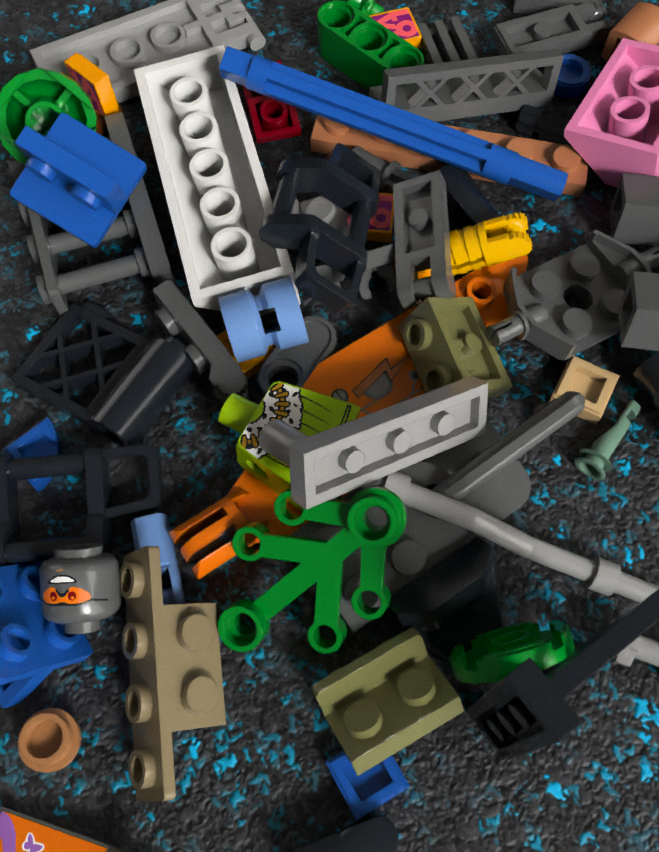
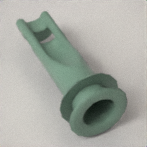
[574,400,641,480]

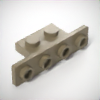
[119,546,226,802]

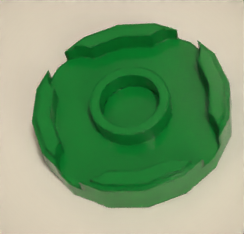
[449,620,575,684]

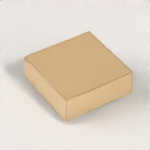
[548,356,619,425]

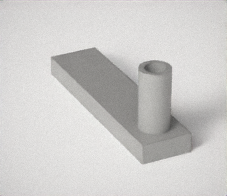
[259,376,488,510]

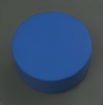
[554,54,592,99]

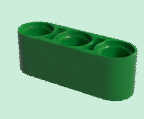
[317,0,424,91]

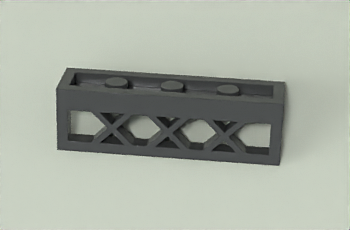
[369,49,564,122]

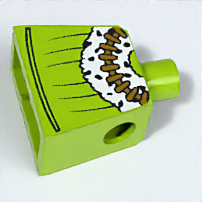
[218,381,361,512]

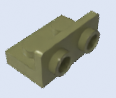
[399,297,513,398]
[311,627,464,776]

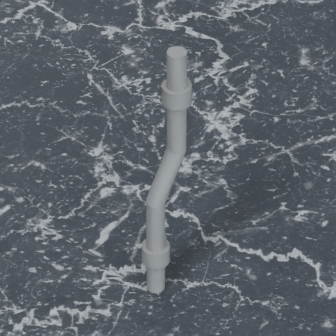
[361,471,659,603]

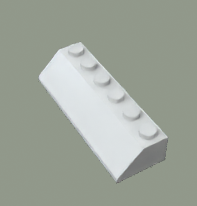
[134,45,301,316]

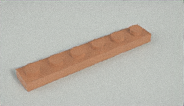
[310,115,589,197]

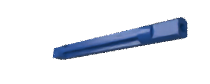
[219,46,569,201]

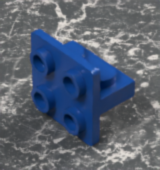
[10,113,147,248]
[0,562,93,709]

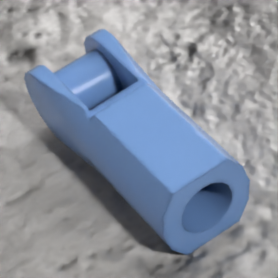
[130,513,186,605]

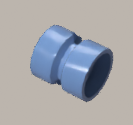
[218,276,309,363]

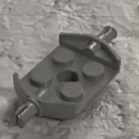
[485,230,659,361]

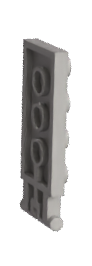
[29,0,266,103]

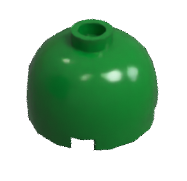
[0,68,97,165]

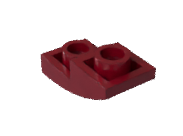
[241,60,301,144]

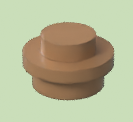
[18,708,81,773]

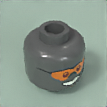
[39,543,121,634]

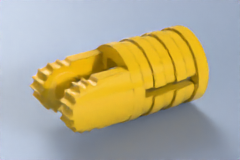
[449,212,532,277]

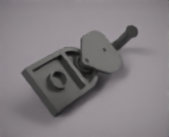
[290,391,585,633]

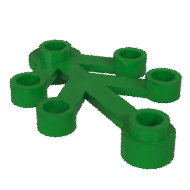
[218,486,407,654]

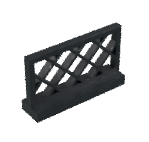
[466,589,659,761]

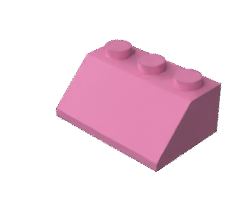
[564,38,659,187]

